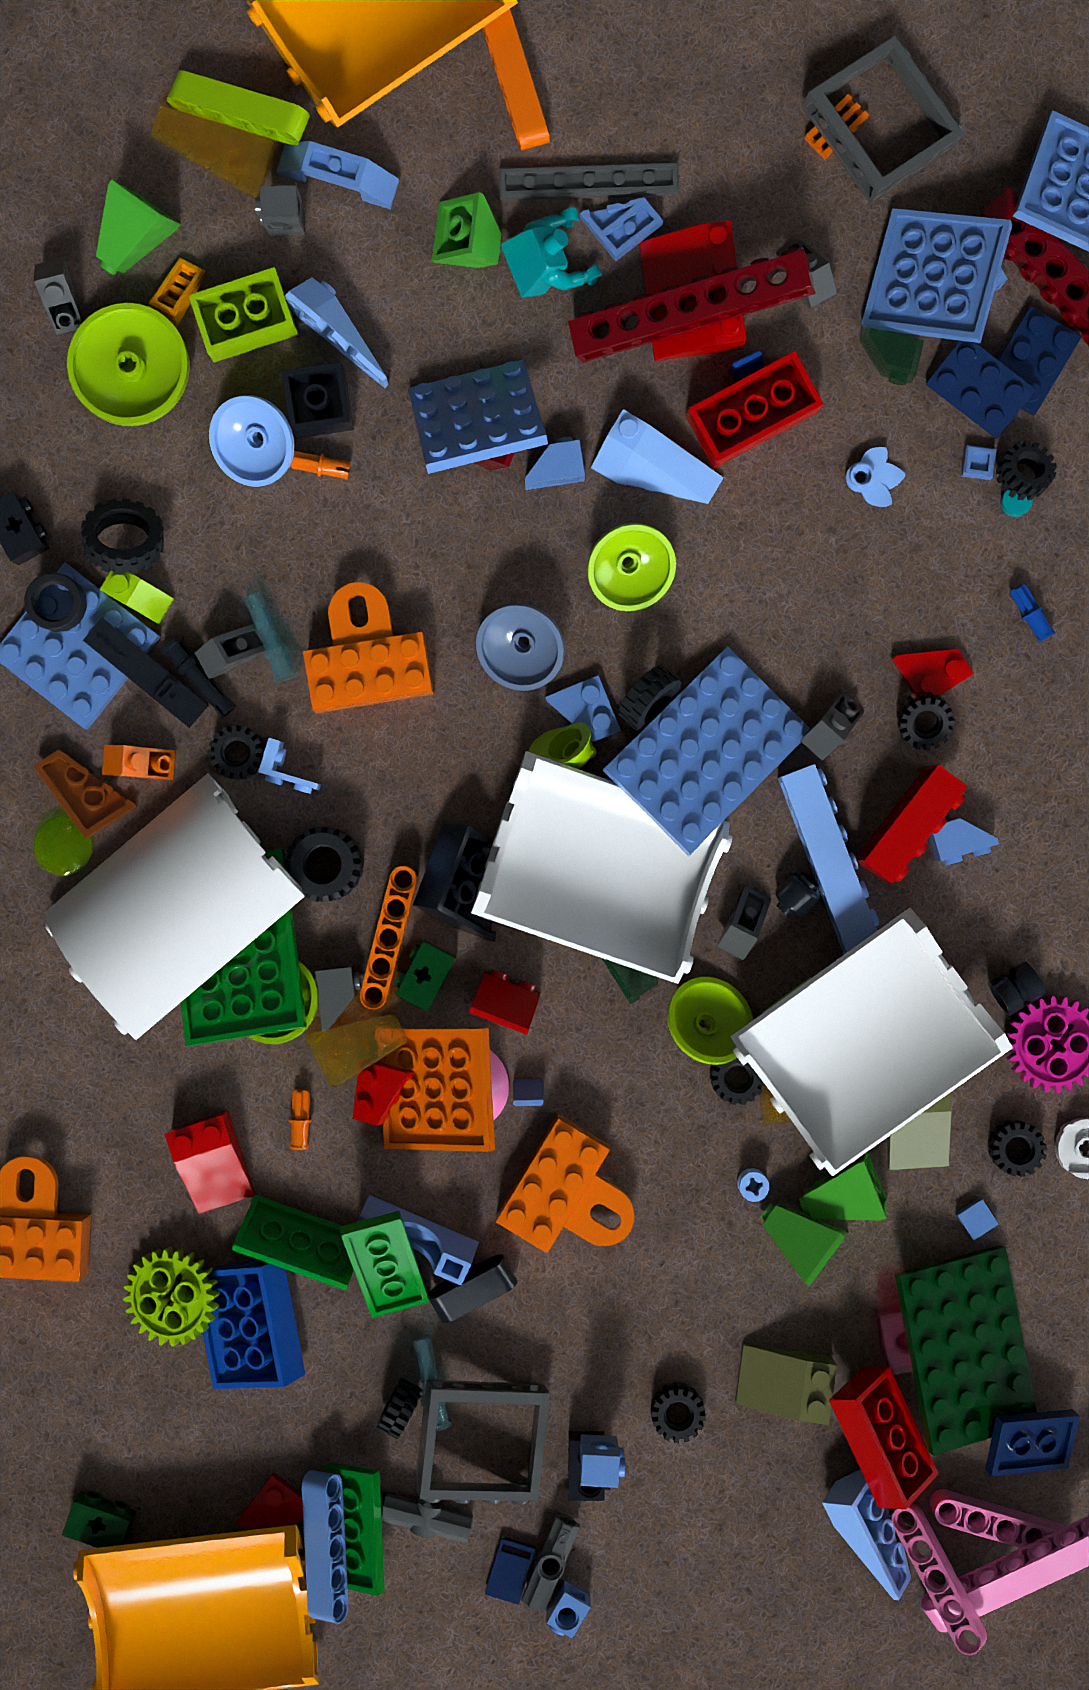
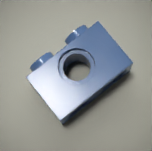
[579,1434,625,1488]

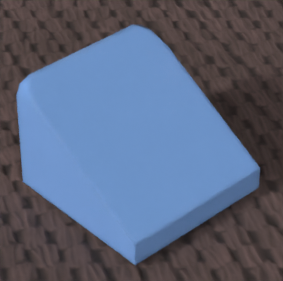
[513,1079,543,1106]

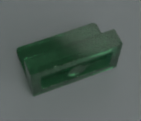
[602,958,658,1005]

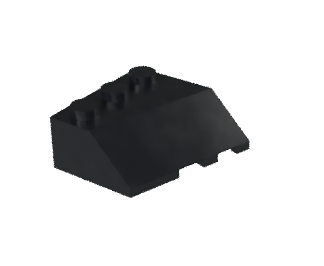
[413,822,496,942]

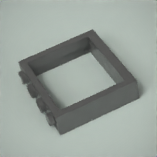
[802,36,964,204]
[415,1380,550,1505]

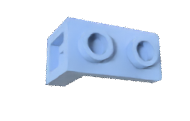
[259,738,321,794]

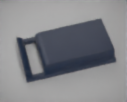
[485,1537,536,1605]

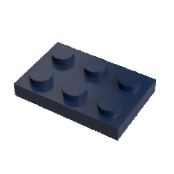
[998,306,1082,416]
[926,341,1036,439]
[985,1409,1080,1476]

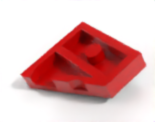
[891,649,974,697]
[352,1059,414,1126]
[236,1472,303,1531]

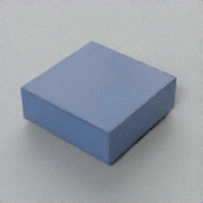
[961,445,996,480]
[955,1197,998,1240]

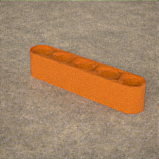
[482,9,550,151]
[360,865,418,1010]

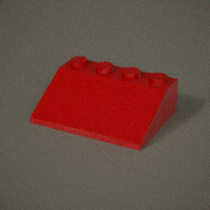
[639,220,746,361]

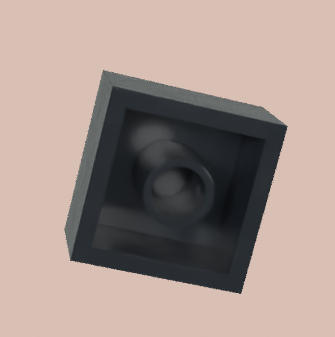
[281,362,354,439]

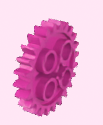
[1005,995,1089,1094]

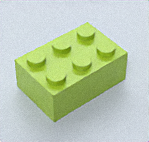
[188,267,299,363]

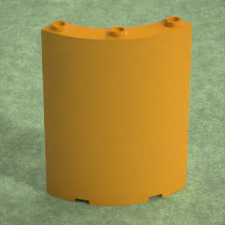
[246,0,518,128]
[73,1525,319,1690]

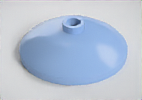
[209,395,294,487]

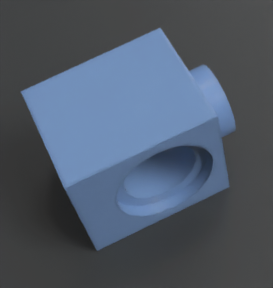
[546,1580,591,1638]

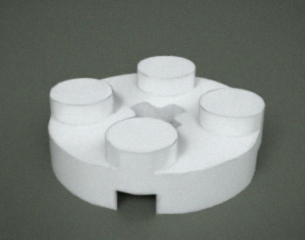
[1055,1117,1089,1179]

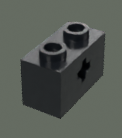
[0,491,50,566]

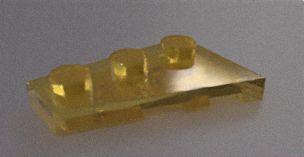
[304,1014,409,1087]

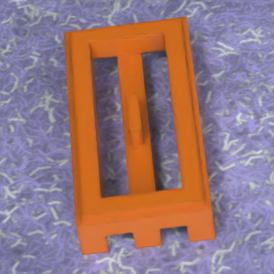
[805,94,869,160]

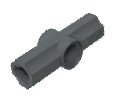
[381,1493,473,1543]
[521,1514,580,1611]

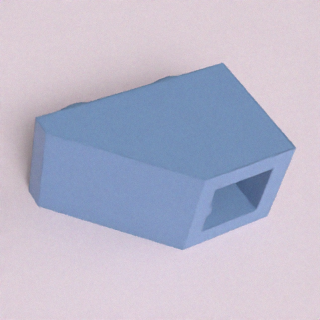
[928,818,999,865]

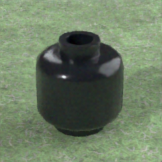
[775,872,820,917]

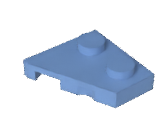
[580,197,663,261]
[545,675,621,742]

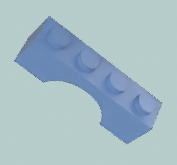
[357,1195,479,1285]

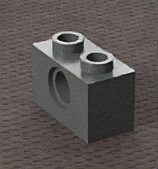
[255,185,305,237]

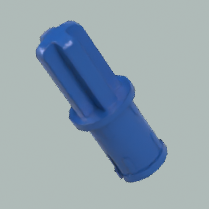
[1010,584,1055,642]

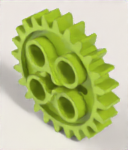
[123,1247,220,1347]

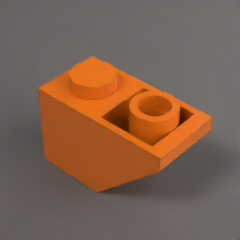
[102,745,175,780]

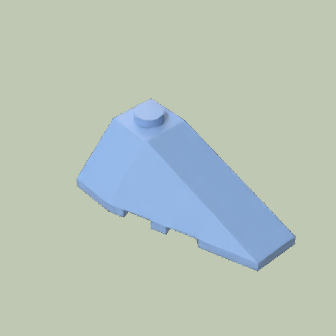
[285,277,389,388]
[591,409,724,504]
[822,1469,911,1601]

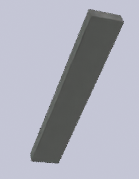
[499,162,679,201]

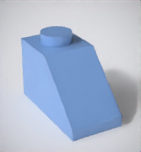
[525,437,585,490]

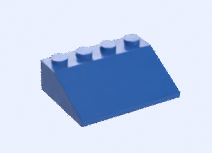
[202,1259,305,1389]

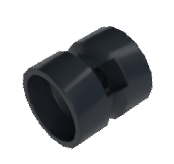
[988,961,1047,1016]

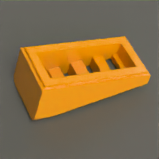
[149,257,206,327]

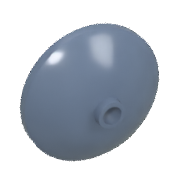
[476,603,565,691]

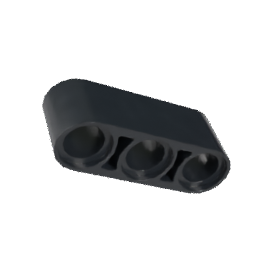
[427,1254,518,1323]

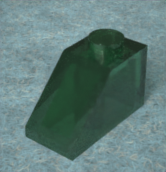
[859,327,924,385]

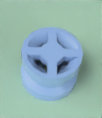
[737,1168,769,1202]

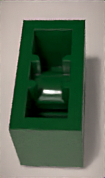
[394,940,457,1011]
[62,1491,137,1548]

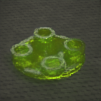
[33,817,92,876]

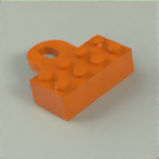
[303,582,434,713]
[496,1114,635,1253]
[0,1155,91,1282]

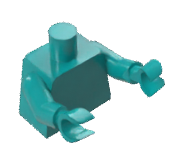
[500,208,602,298]

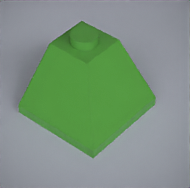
[432,192,502,268]

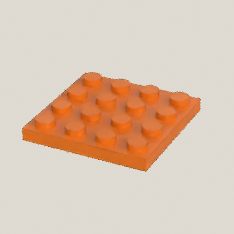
[378,1027,495,1152]

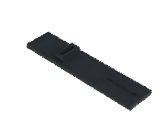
[83,618,209,728]

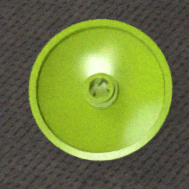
[67,303,190,426]

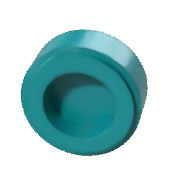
[1000,489,1033,517]

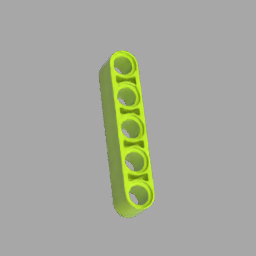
[167,70,310,146]

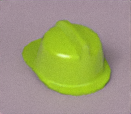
[528,722,597,769]

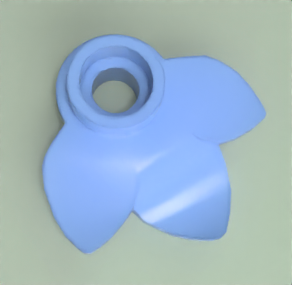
[845,447,906,507]

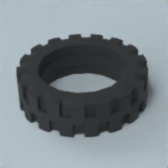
[81,499,164,575]

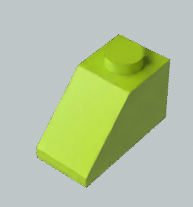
[100,571,174,624]

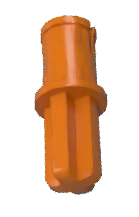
[290,451,351,480]
[288,1089,312,1150]

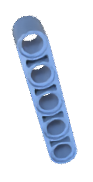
[302,1470,348,1624]

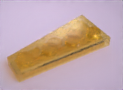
[151,105,276,199]

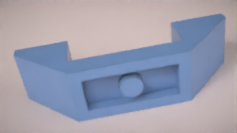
[276,141,399,210]

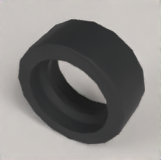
[24,572,87,632]

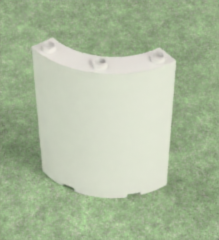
[471,751,732,984]
[44,773,305,1040]
[731,908,1013,1176]

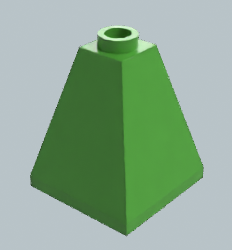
[96,179,181,275]
[799,1151,888,1221]
[760,1203,848,1286]

